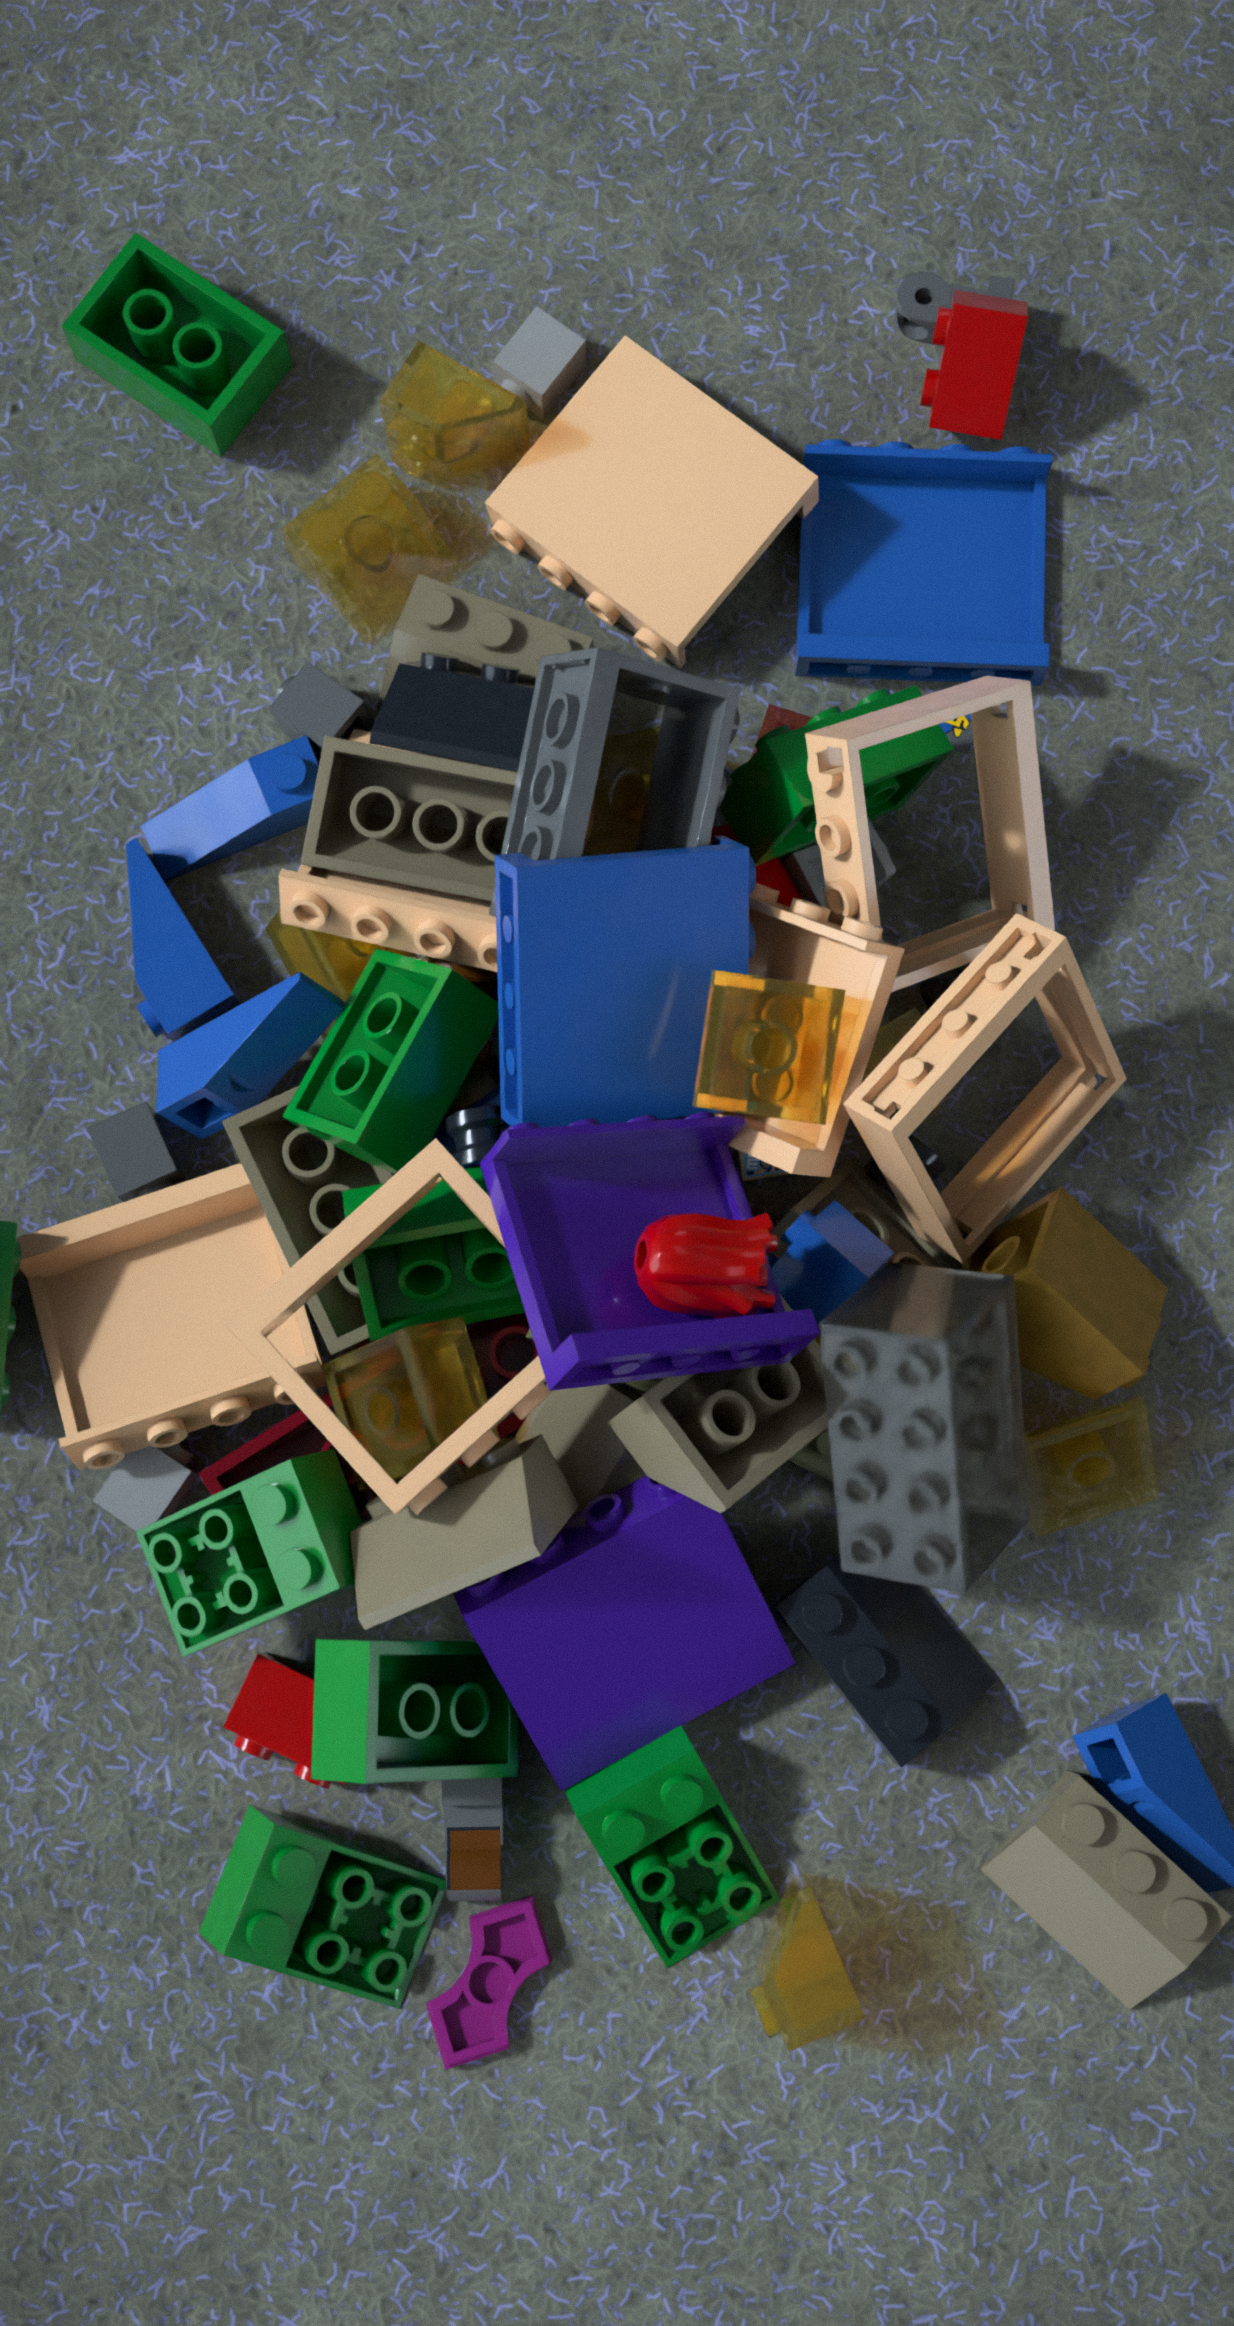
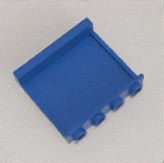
[795,439,1053,686]
[495,835,756,1127]

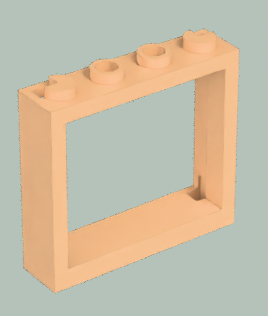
[805,676,1055,993]
[843,913,1127,1264]
[226,1138,552,1515]

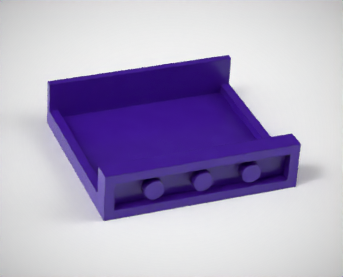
[480,1112,820,1391]
[453,1475,796,1791]

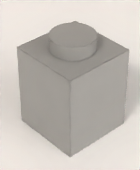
[493,306,587,420]
[92,1444,199,1531]

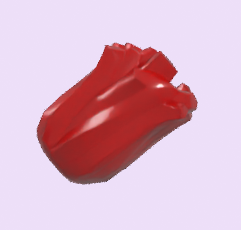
[634,1213,778,1319]

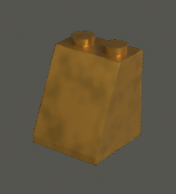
[940,1187,1168,1400]

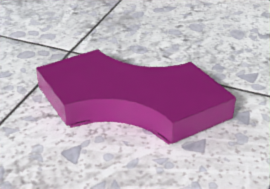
[426,1894,553,2070]

